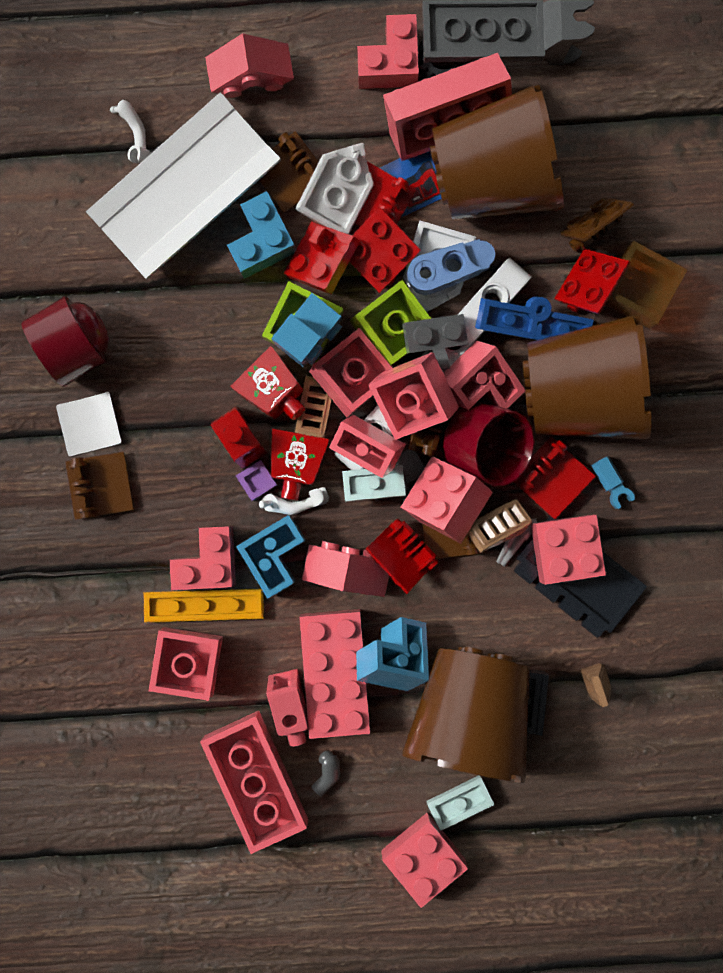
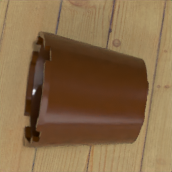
[430,84,564,220]
[523,315,651,439]
[402,647,530,783]

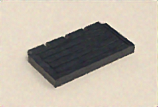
[513,515,647,638]

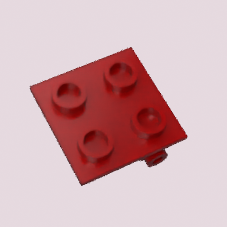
[355,160,417,227]
[349,207,421,293]
[554,249,631,314]
[514,436,596,520]
[366,518,438,594]

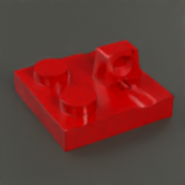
[284,222,360,295]

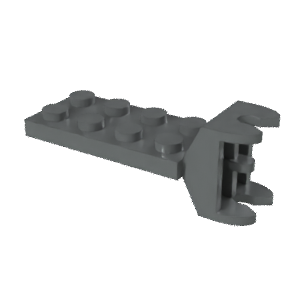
[422,0,595,65]

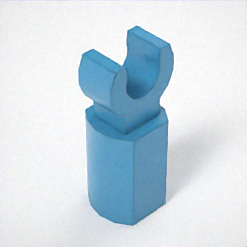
[591,456,635,509]

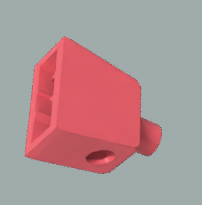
[266,669,308,746]

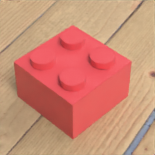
[309,328,392,417]
[368,352,459,440]
[400,457,493,544]
[531,515,606,585]
[149,627,223,701]
[382,812,468,908]

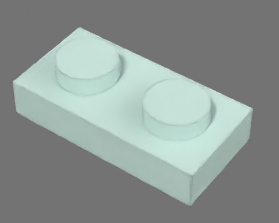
[342,465,406,502]
[427,775,494,831]

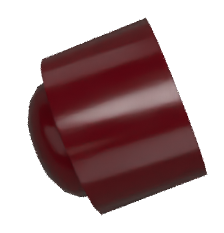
[21,296,109,387]
[443,402,535,486]

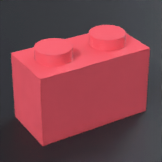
[329,415,406,478]

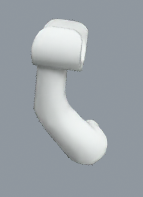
[110,100,151,164]
[259,487,329,515]

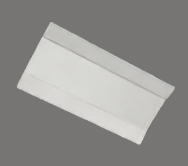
[86,92,281,279]

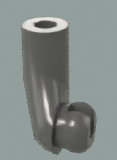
[311,750,340,797]

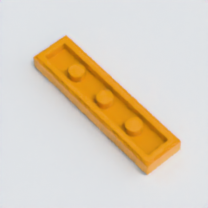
[143,588,264,622]

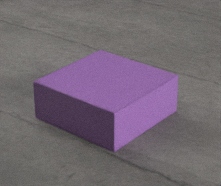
[236,460,277,501]

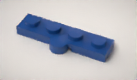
[475,297,594,340]

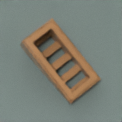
[295,376,332,438]
[467,500,532,553]
[581,663,611,707]

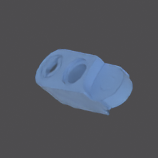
[407,239,495,295]

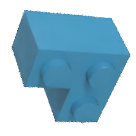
[227,191,296,279]
[271,293,342,367]
[236,515,306,599]
[356,617,429,691]

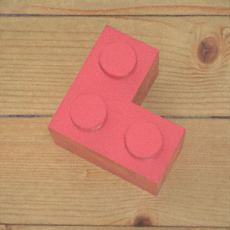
[357,14,419,89]
[205,33,294,98]
[443,341,525,410]
[170,526,236,590]
[302,541,389,597]

